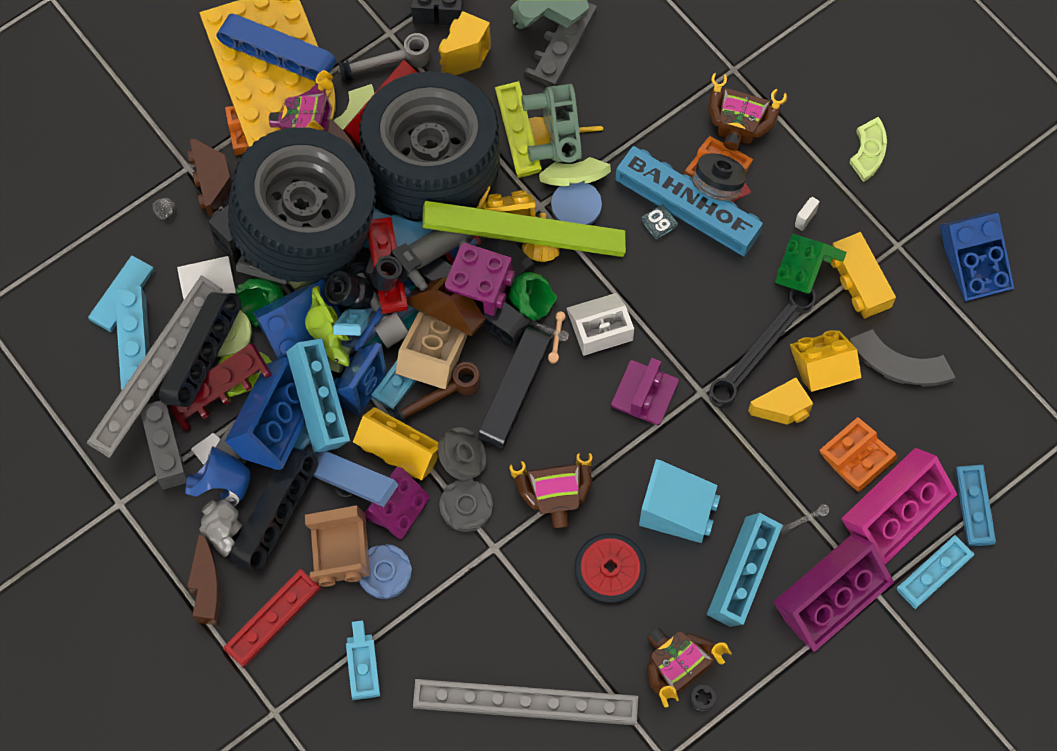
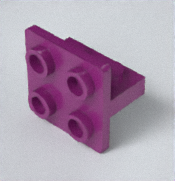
[611,358,679,426]
[365,467,430,539]

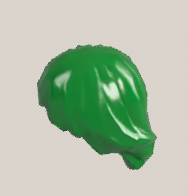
[509,272,558,321]
[235,278,284,327]

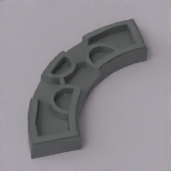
[849,329,956,387]

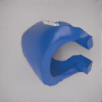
[185,446,251,507]

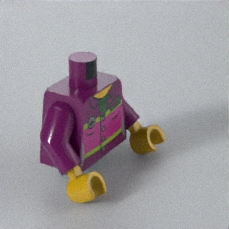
[269,70,333,132]

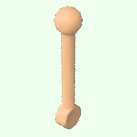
[548,311,566,364]

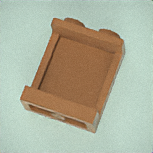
[305,505,370,587]

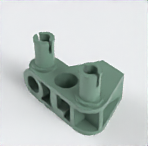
[510,0,589,29]
[521,84,582,163]

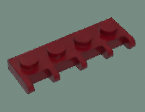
[168,343,272,431]

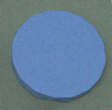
[551,182,602,225]
[360,544,412,599]

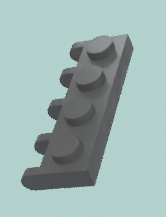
[524,2,597,87]

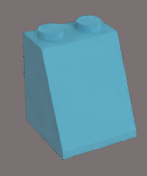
[639,459,720,543]

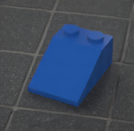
[253,279,342,360]
[334,342,387,417]

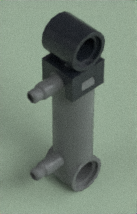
[371,230,475,291]

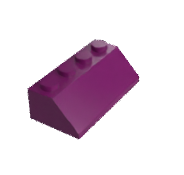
[774,533,894,652]

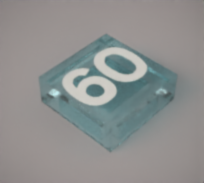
[641,204,678,240]

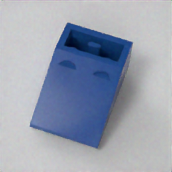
[939,212,1014,301]

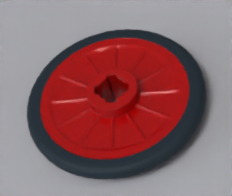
[575,533,646,603]

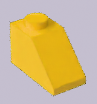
[748,378,813,425]

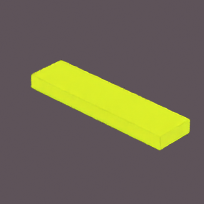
[495,81,542,178]

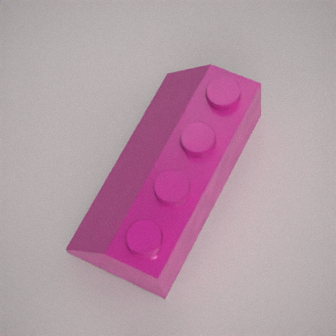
[841,448,958,564]

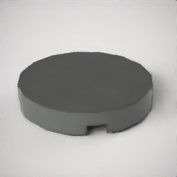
[438,427,487,481]
[439,479,493,532]

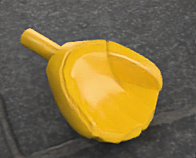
[521,213,560,262]

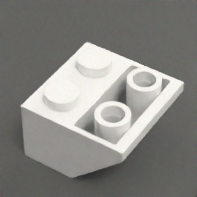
[567,293,634,356]

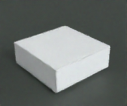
[795,197,820,231]

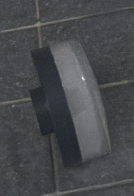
[692,153,747,201]

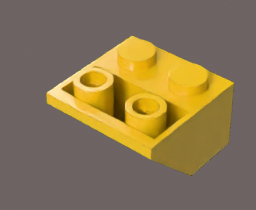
[438,11,491,75]
[790,330,861,392]

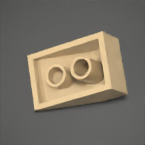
[395,311,468,389]

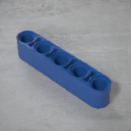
[216,14,336,82]

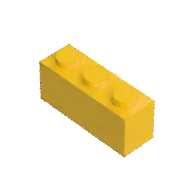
[831,232,896,319]
[353,407,439,480]

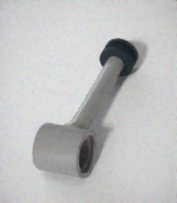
[338,33,431,81]
[346,262,409,348]

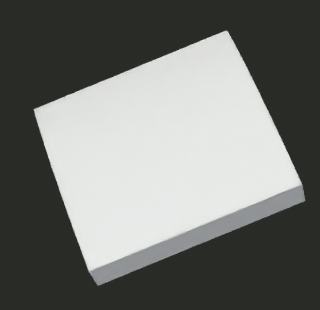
[177,256,235,299]

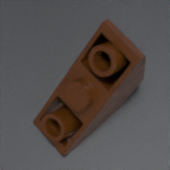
[187,139,232,217]
[406,277,485,336]

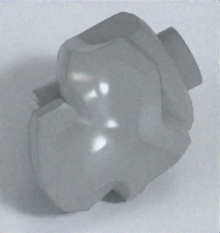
[199,499,242,557]

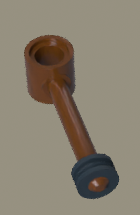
[387,362,480,424]

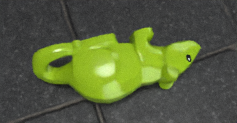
[305,286,350,367]

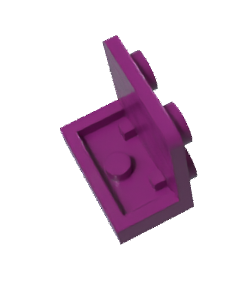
[445,243,515,316]

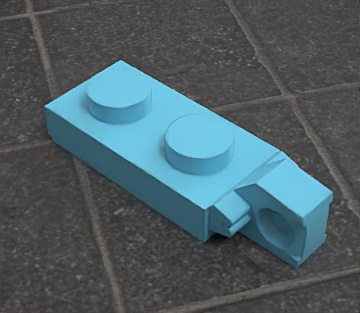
[346,621,380,700]

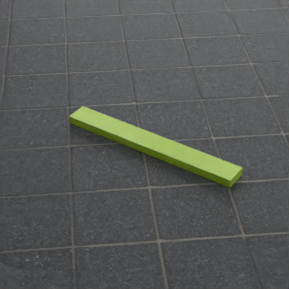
[422,201,626,257]

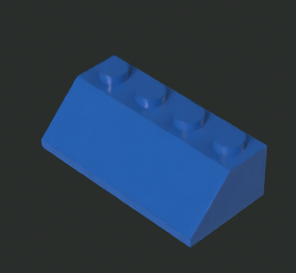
[225,357,305,470]

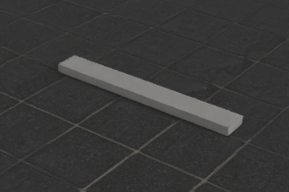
[87,275,223,458]
[413,679,638,725]

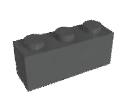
[140,400,187,490]

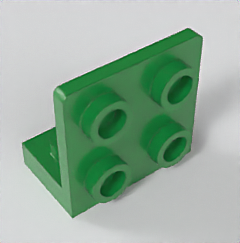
[775,234,847,294]

